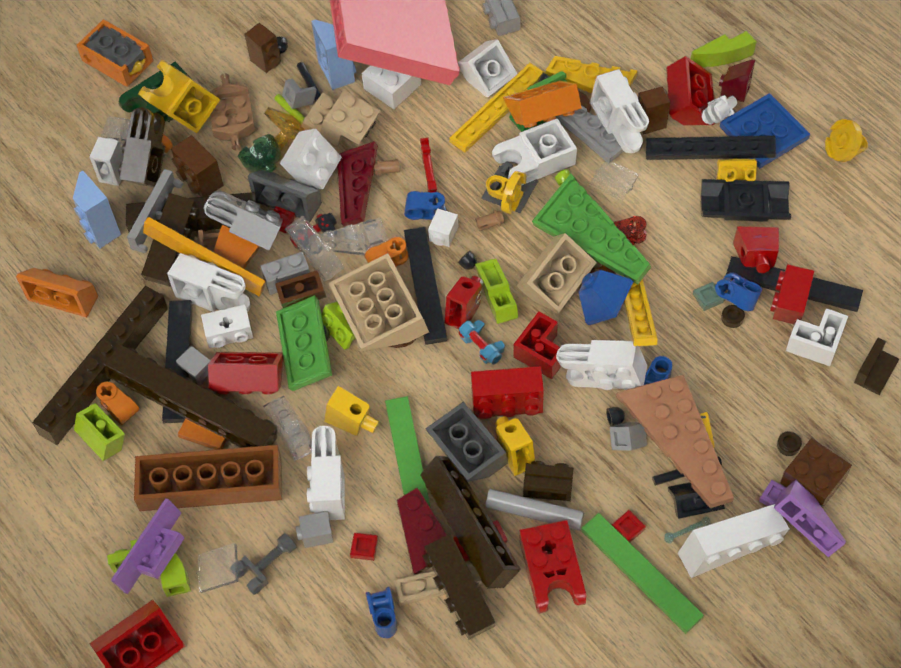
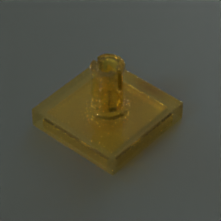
[264,107,306,151]

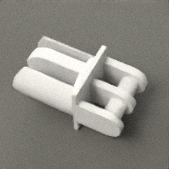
[702,95,737,124]

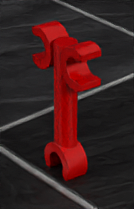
[420,137,437,193]

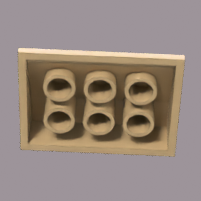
[329,253,429,351]

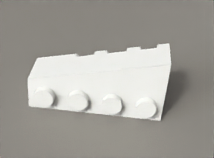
[678,504,789,578]

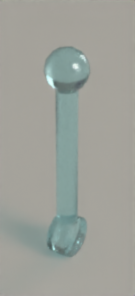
[664,517,711,543]

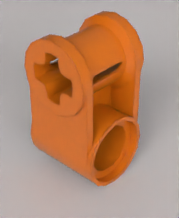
[364,237,408,267]
[96,382,140,425]

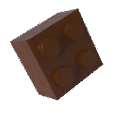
[171,135,224,197]
[780,437,852,508]

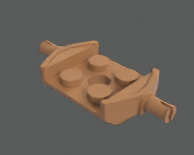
[210,73,255,150]

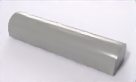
[486,489,584,531]

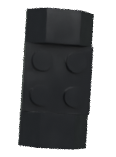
[700,179,791,222]

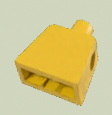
[324,386,380,436]
[495,416,535,476]

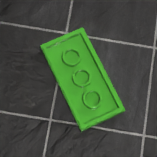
[276,295,332,391]

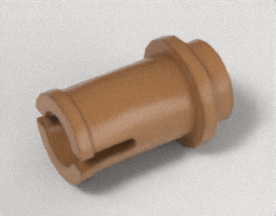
[373,159,400,177]
[475,210,504,231]

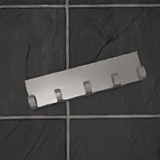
[127,169,183,253]

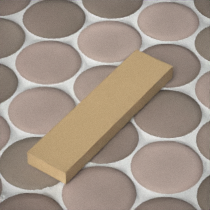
[394,562,484,606]

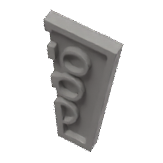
[556,106,624,164]

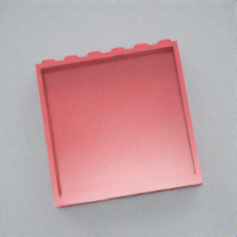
[330,0,460,85]

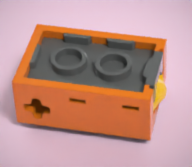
[76,19,154,87]

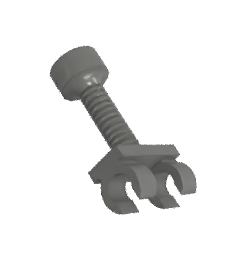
[231,533,297,595]

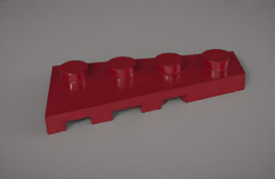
[337,141,378,228]

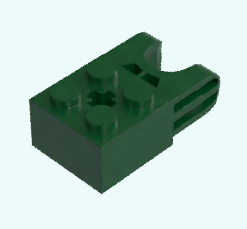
[119,61,193,122]

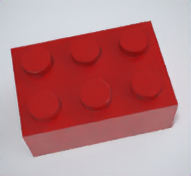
[471,366,544,419]

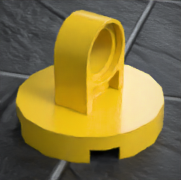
[825,119,868,162]
[486,171,526,215]

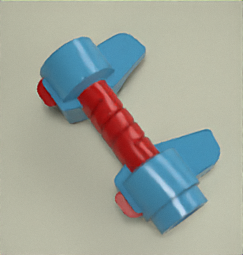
[459,320,505,364]

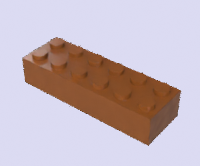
[134,445,282,511]

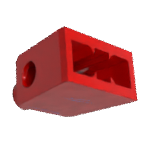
[733,226,779,273]
[445,276,483,329]

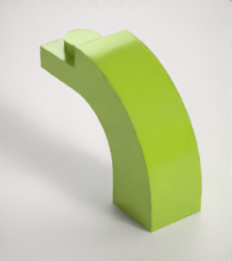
[107,539,191,597]

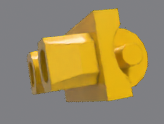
[716,159,757,182]

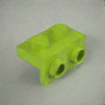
[321,302,356,350]

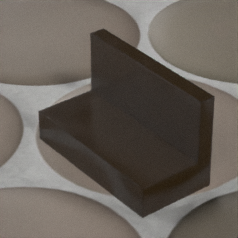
[854,337,899,396]

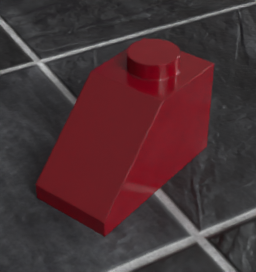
[718,59,756,102]

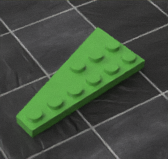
[532,174,651,285]

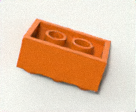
[503,80,582,128]
[16,268,98,318]

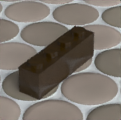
[141,193,199,287]
[422,534,496,640]

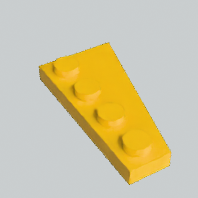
[545,56,638,94]

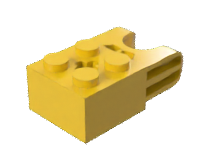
[138,59,220,134]

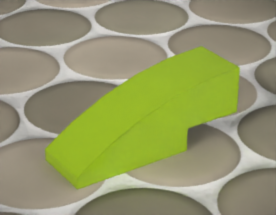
[691,31,756,67]
[475,258,518,324]

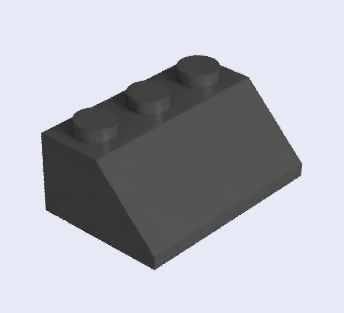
[248,170,322,222]
[425,402,508,482]

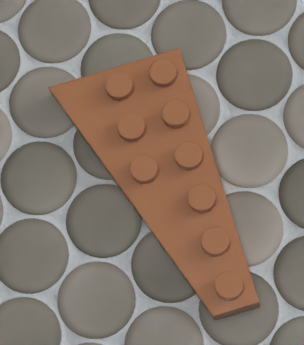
[616,375,734,508]

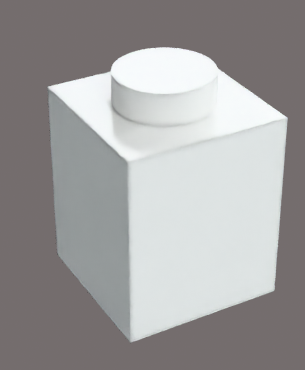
[428,208,458,247]

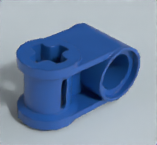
[404,191,446,220]
[715,272,762,311]
[644,356,672,385]
[366,587,397,638]

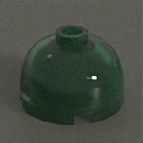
[237,134,281,173]

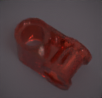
[613,216,647,245]

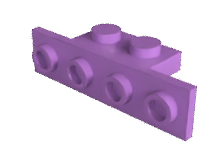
[111,498,185,594]

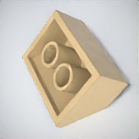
[516,233,597,313]

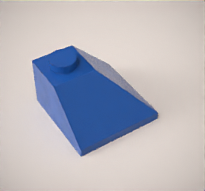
[579,270,634,325]

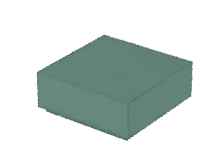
[693,282,724,311]

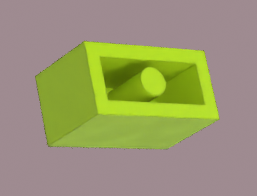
[74,403,125,461]

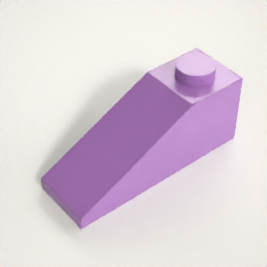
[774,480,846,557]

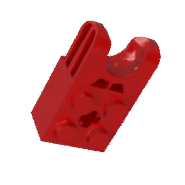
[519,520,587,614]

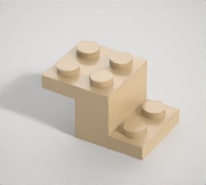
[301,90,380,147]

